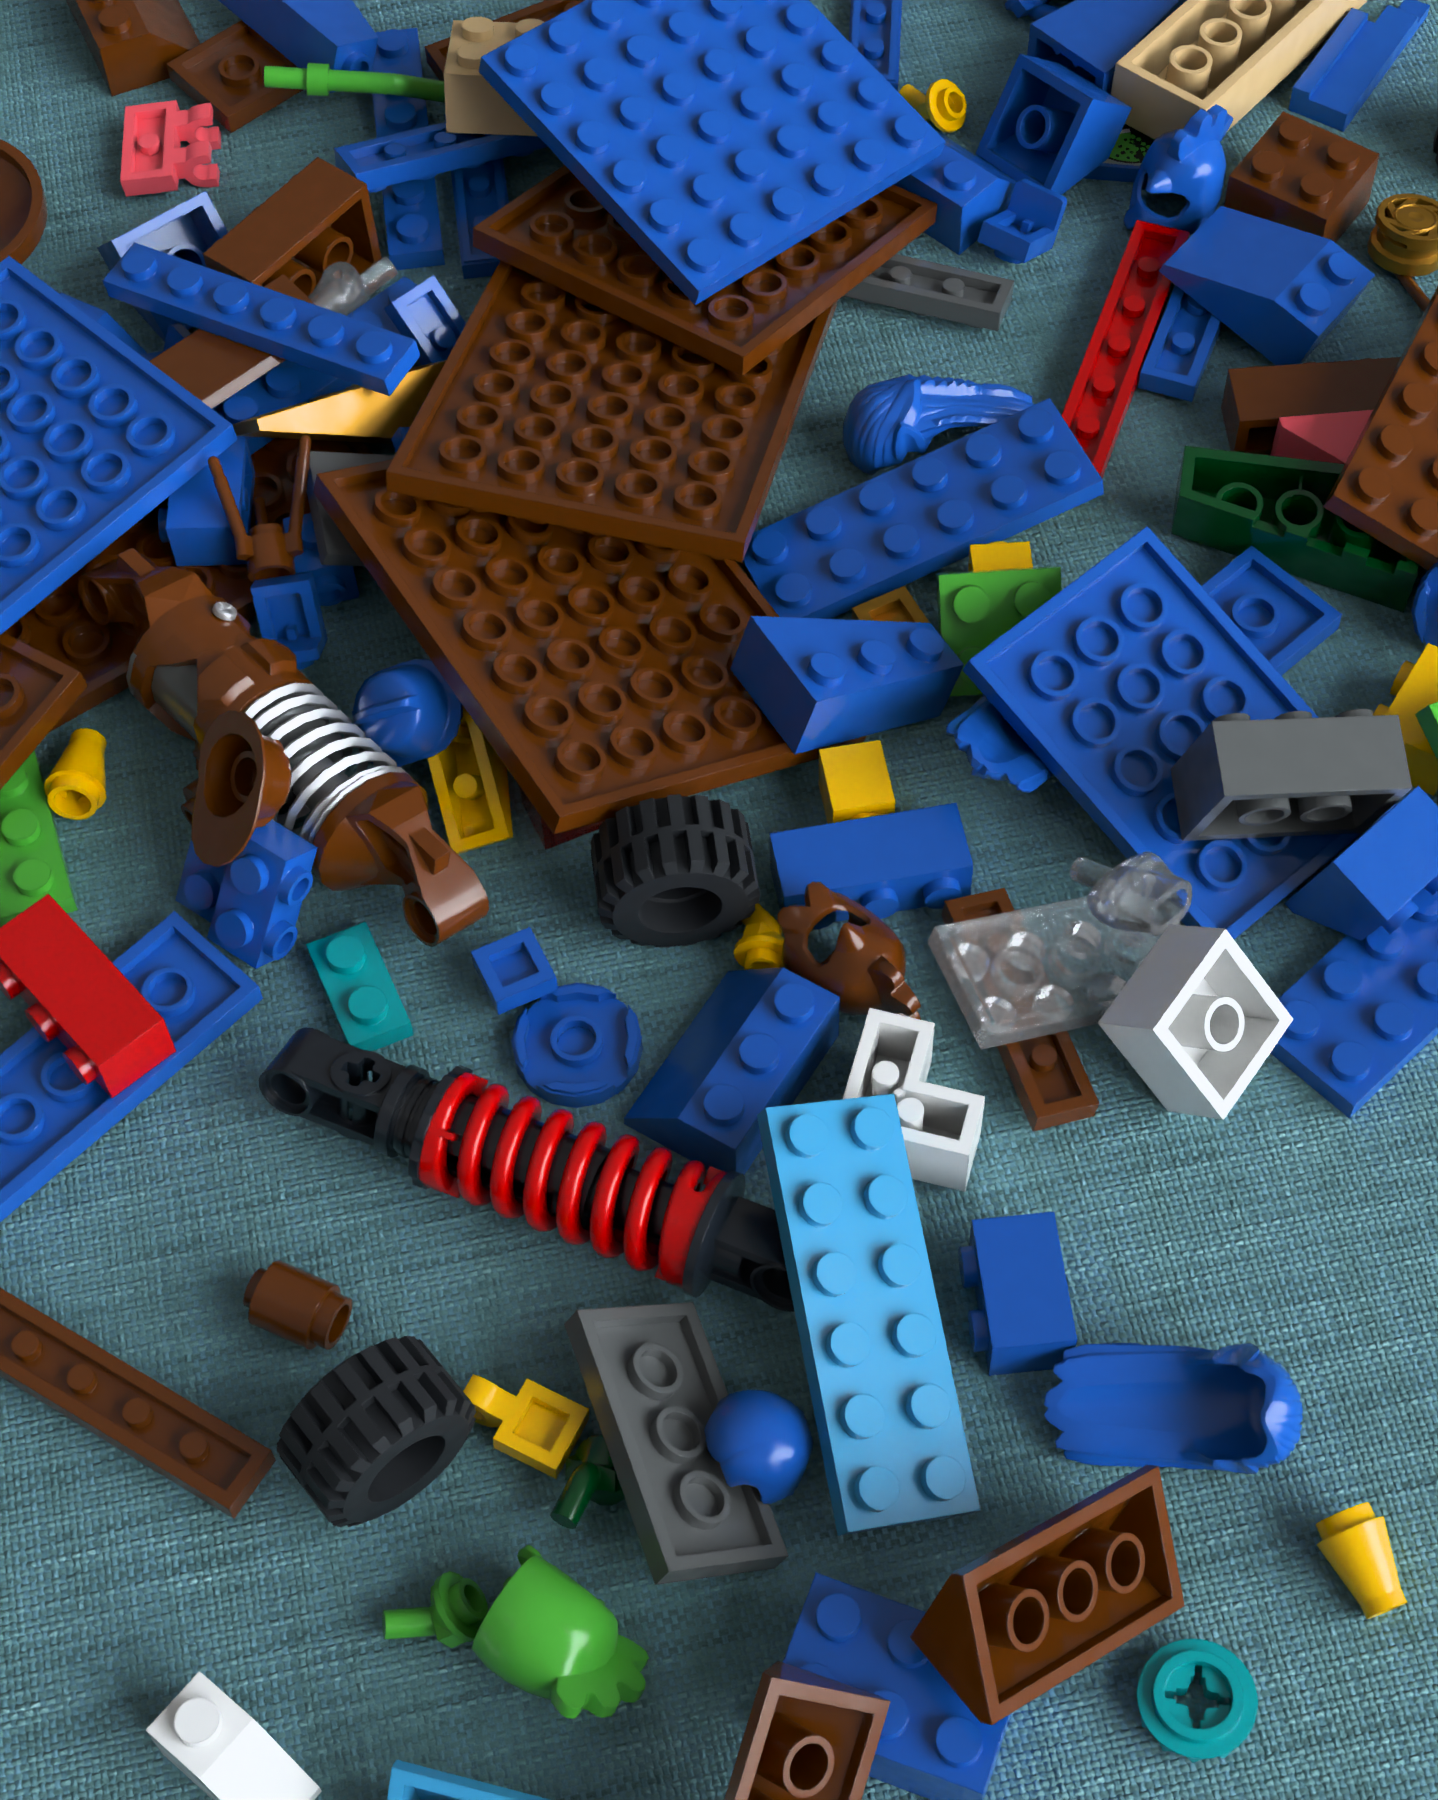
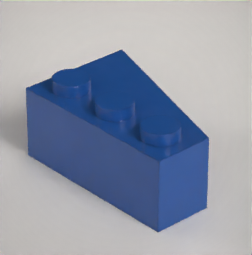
[730,616,964,755]

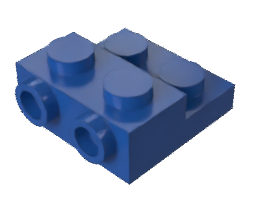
[175,819,318,969]

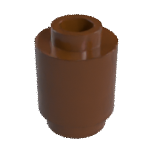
[243,1260,352,1350]

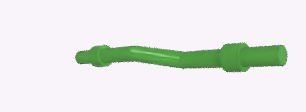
[264,63,445,103]

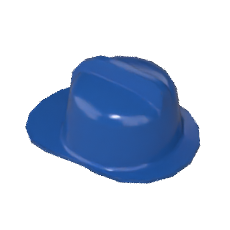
[352,659,463,767]

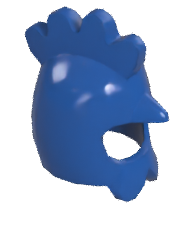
[1124,104,1233,235]

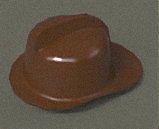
[191,710,292,867]

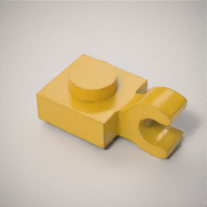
[463,1374,590,1479]

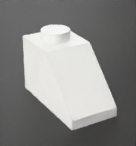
[146,1671,322,1800]

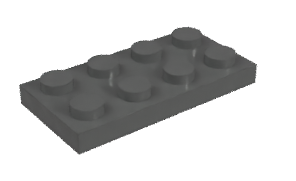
[564,1302,789,1585]

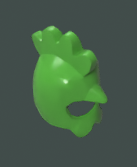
[472,1545,649,1719]

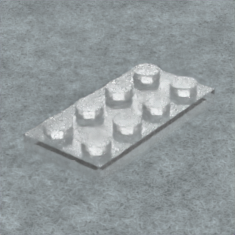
[927,884,1181,1050]

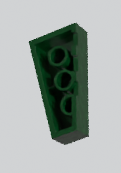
[1171,446,1418,613]

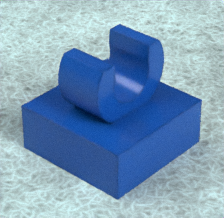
[470,927,558,1015]

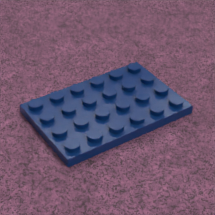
[963,526,1396,940]

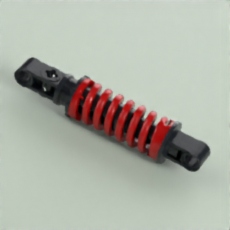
[259,1027,795,1312]

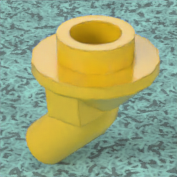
[899,79,967,133]
[734,903,784,970]

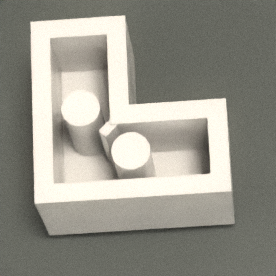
[843,1008,985,1192]

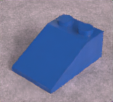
[1159,206,1375,365]

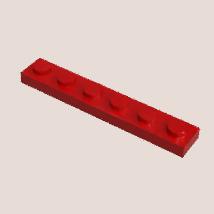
[1061,220,1190,478]

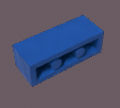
[769,803,973,930]

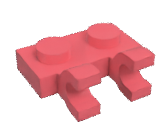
[120,100,221,197]

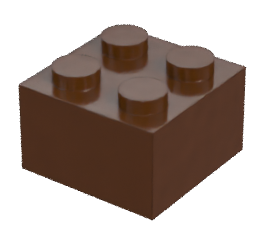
[1224,111,1380,243]

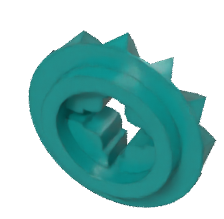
[1135,1639,1258,1763]

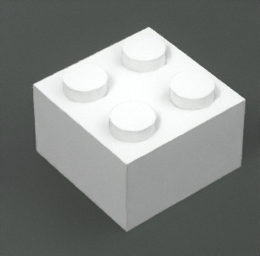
[1098,924,1293,1120]

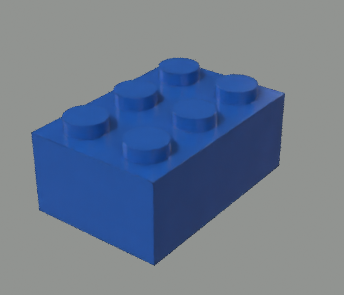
[783,1573,1012,1800]

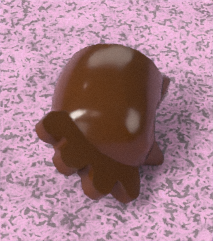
[777,882,921,1020]

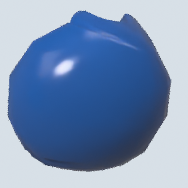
[704,1390,813,1504]

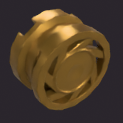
[1367,193,1438,277]

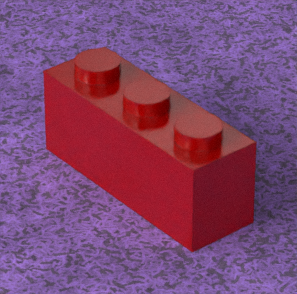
[0,894,176,1098]

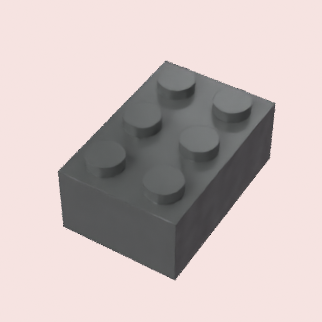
[1171,709,1412,841]

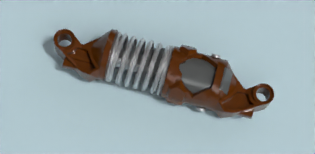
[77,548,489,947]

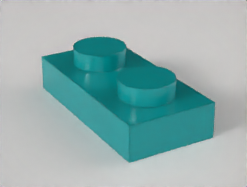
[306,922,414,1051]

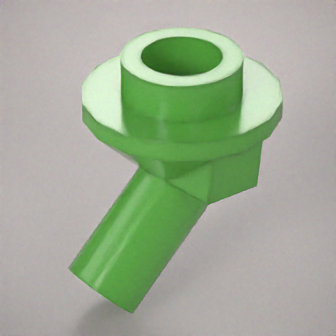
[382,1571,488,1648]

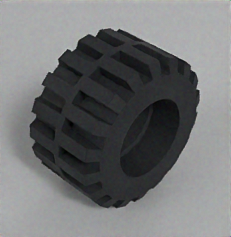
[590,794,760,948]
[277,1336,476,1527]

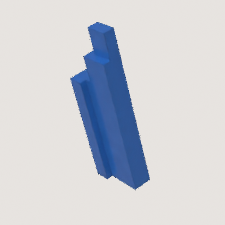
[1289,0,1430,132]

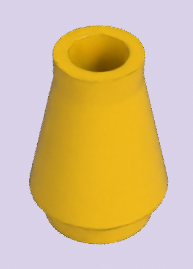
[44,728,107,820]
[1315,1502,1407,1620]

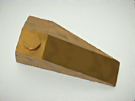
[233,360,446,444]

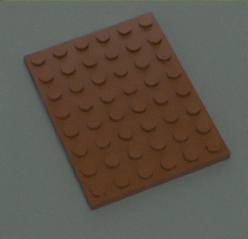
[386,261,838,563]
[313,459,866,834]

